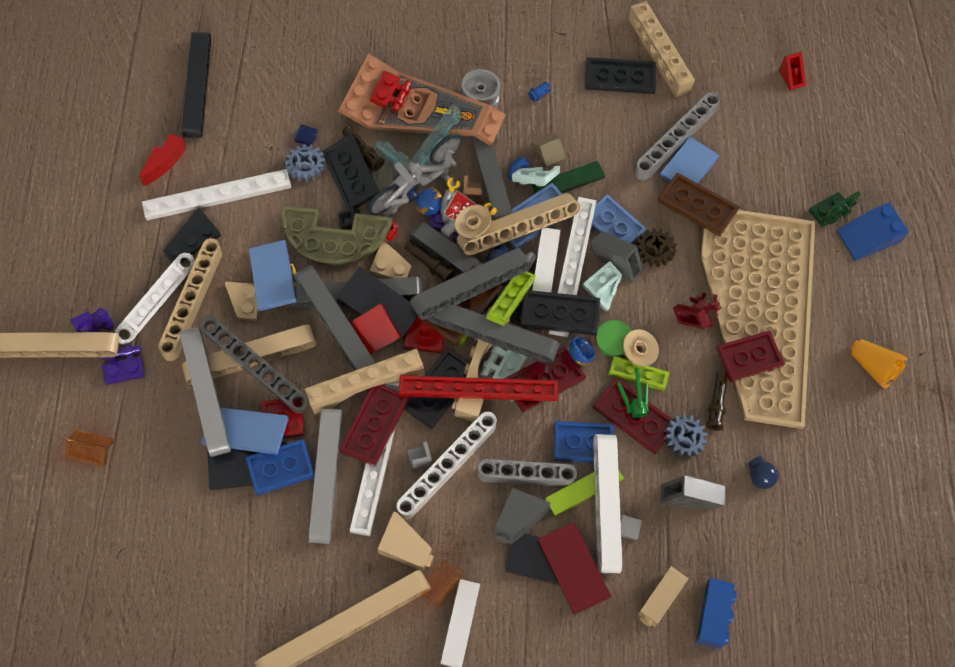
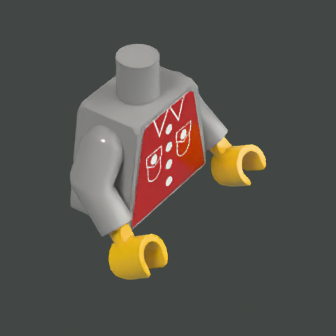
[440,178,497,237]

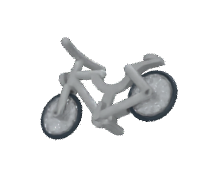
[367,134,462,217]

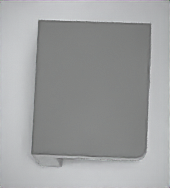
[407,441,432,471]

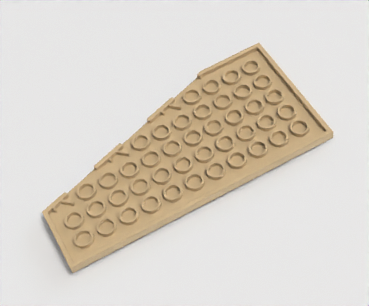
[700,210,815,429]

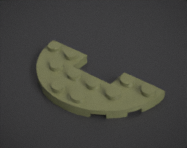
[282,205,393,266]

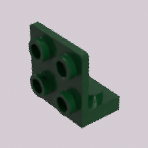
[809,191,861,227]

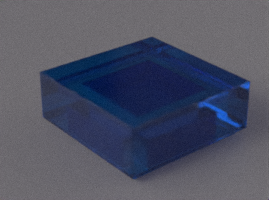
[294,124,318,146]

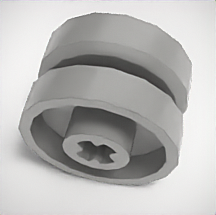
[461,69,501,108]

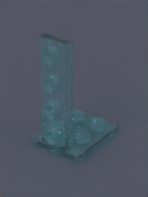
[374,105,462,169]

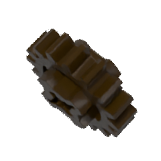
[636,228,677,268]

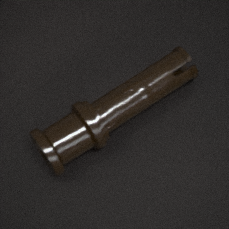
[342,125,385,171]
[404,240,455,283]
[706,372,728,431]

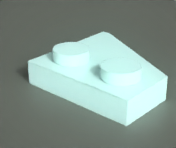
[512,166,560,186]
[582,261,622,312]

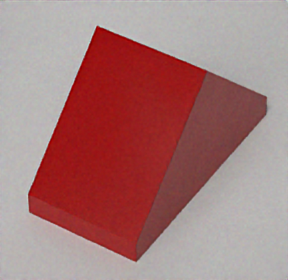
[778,51,806,90]

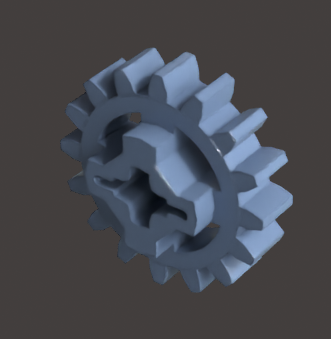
[285,144,326,182]
[664,414,708,458]

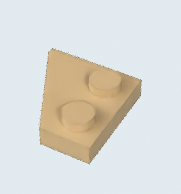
[225,281,259,322]

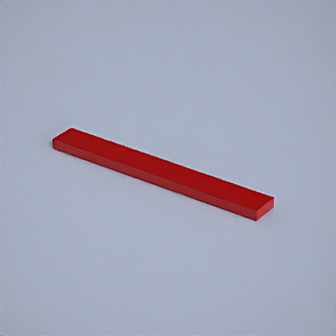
[399,375,558,401]

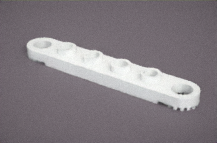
[114,253,195,345]

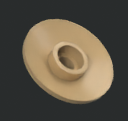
[455,205,492,238]
[623,329,659,366]

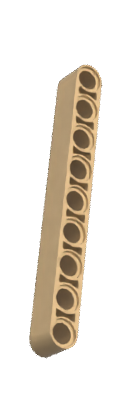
[254,570,431,667]

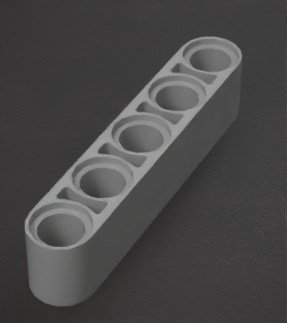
[477,459,577,487]

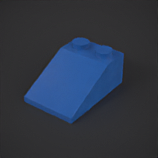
[836,202,909,261]

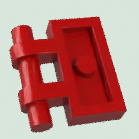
[370,70,412,112]

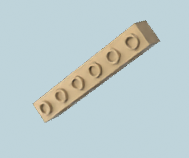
[628,1,695,97]

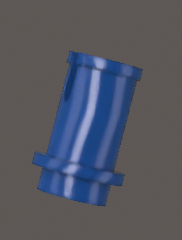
[528,82,551,101]

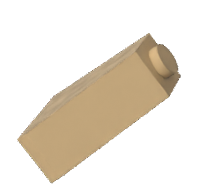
[378,512,434,572]
[637,566,689,627]

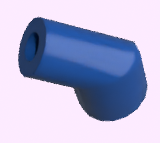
[507,157,530,180]

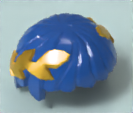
[415,187,443,216]
[567,336,595,366]

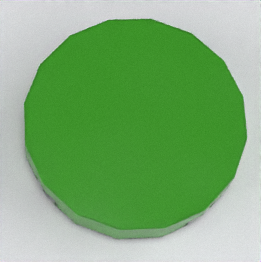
[595,320,632,357]

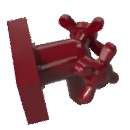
[673,292,722,330]

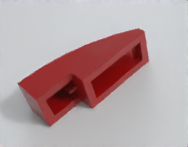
[139,134,186,186]

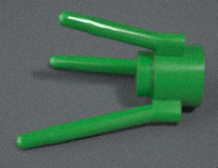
[617,367,649,418]

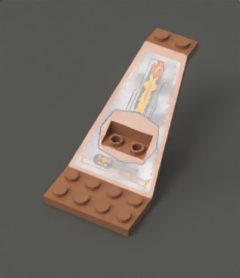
[338,53,506,145]

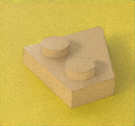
[370,241,412,279]

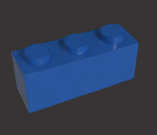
[696,578,737,649]

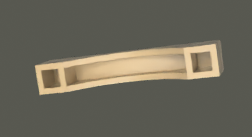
[452,307,511,422]
[305,349,425,415]

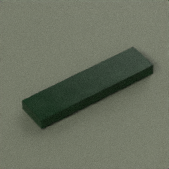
[532,161,605,193]

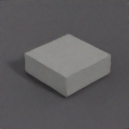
[620,515,642,541]

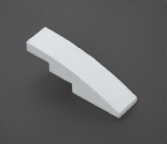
[532,228,560,292]
[441,579,480,667]

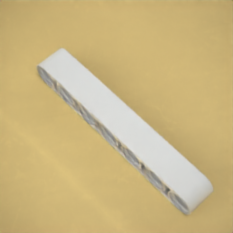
[397,412,497,520]
[593,434,622,573]

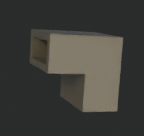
[531,134,566,167]

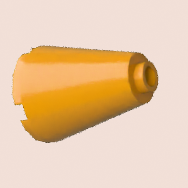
[850,339,908,389]

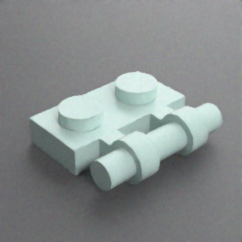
[480,346,527,379]

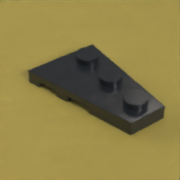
[163,207,221,263]

